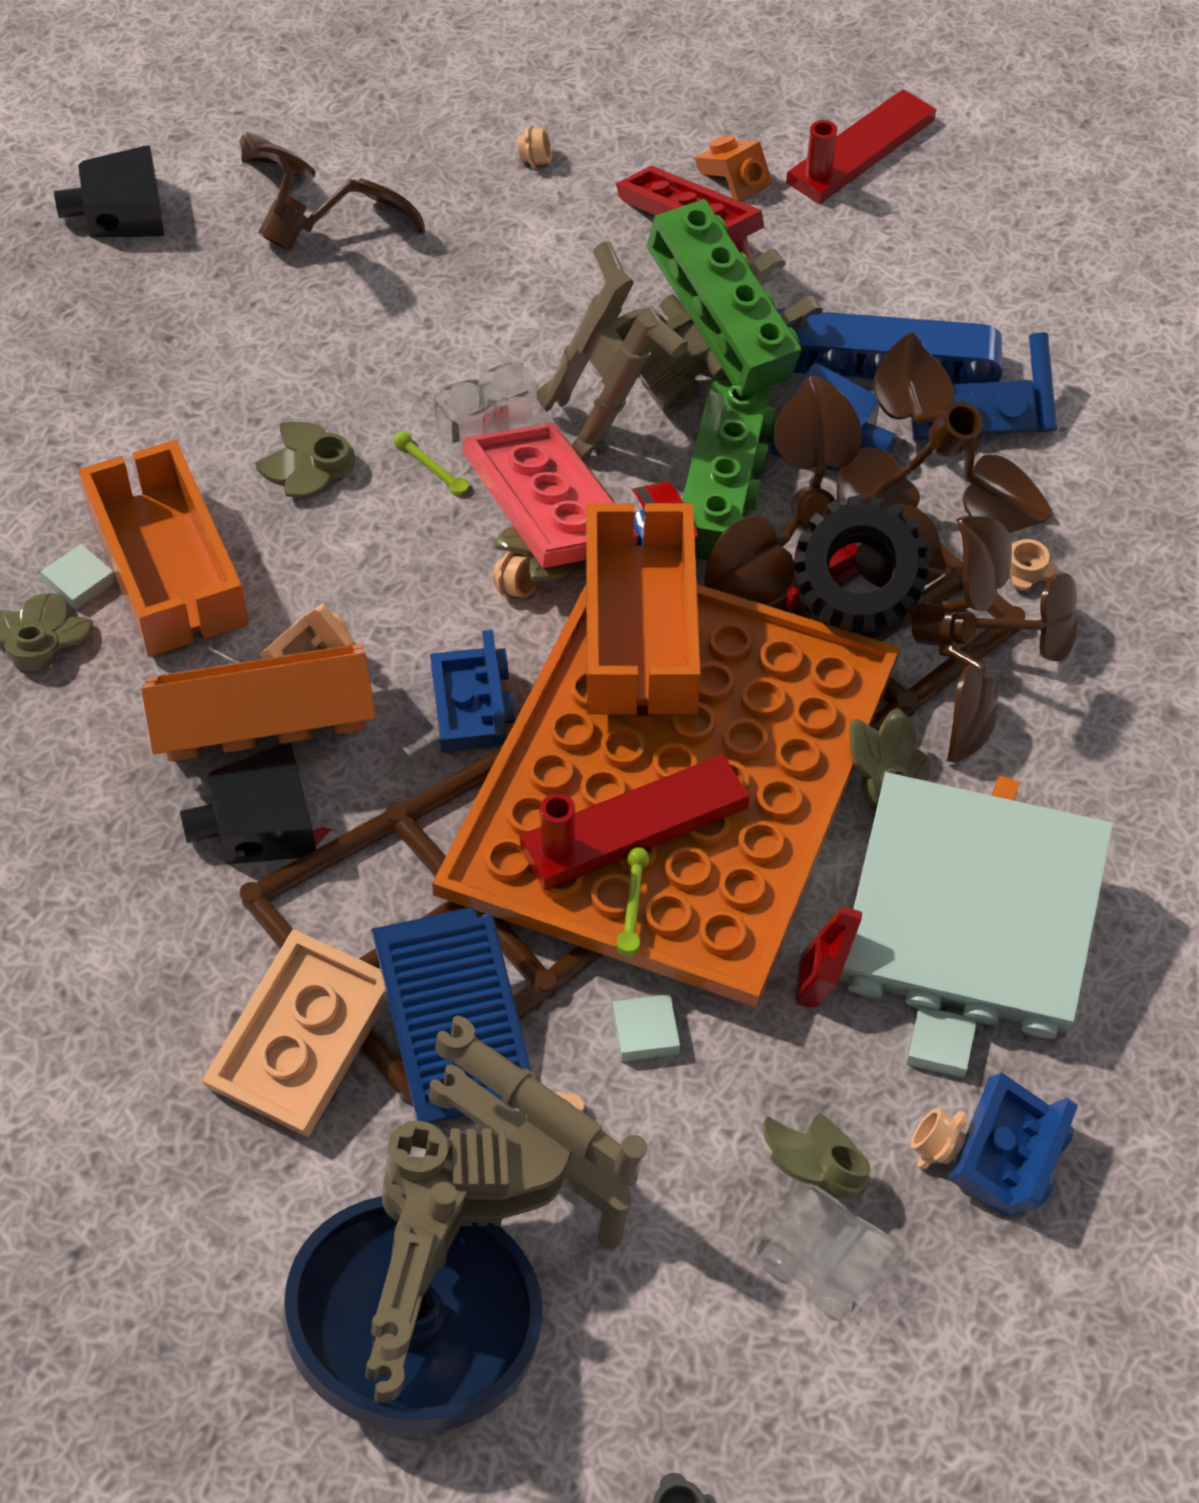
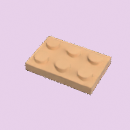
[202,929,388,1138]

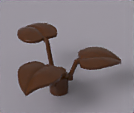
[239,132,425,251]
[837,332,1053,533]
[704,376,946,604]
[912,516,1077,763]

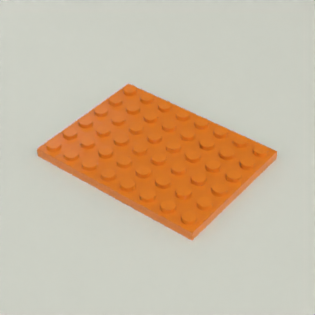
[432,584,900,1008]

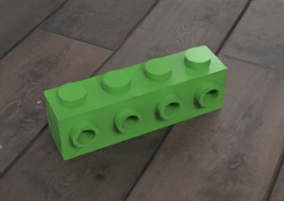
[646,199,802,397]
[682,378,777,560]

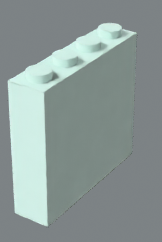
[839,772,1113,1039]

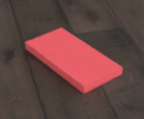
[462,422,639,569]

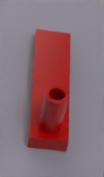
[786,89,937,205]
[616,165,764,264]
[520,754,749,891]

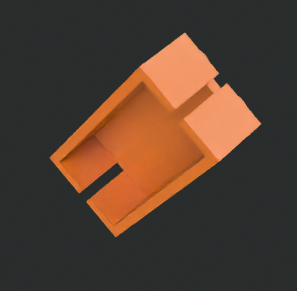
[77,440,249,658]
[586,503,700,714]
[141,643,376,761]

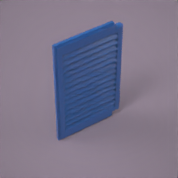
[371,907,532,1124]

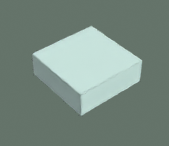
[40,544,116,611]
[612,994,680,1062]
[906,1005,977,1078]

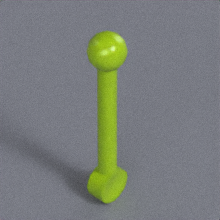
[393,431,469,497]
[617,847,650,957]

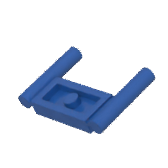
[911,332,1057,440]

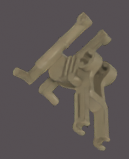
[535,241,823,462]
[365,1016,647,1403]

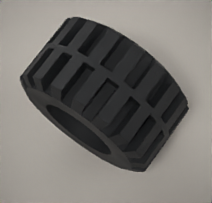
[794,495,930,638]

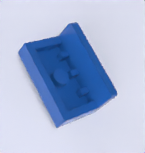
[430,630,515,752]
[948,1072,1078,1217]

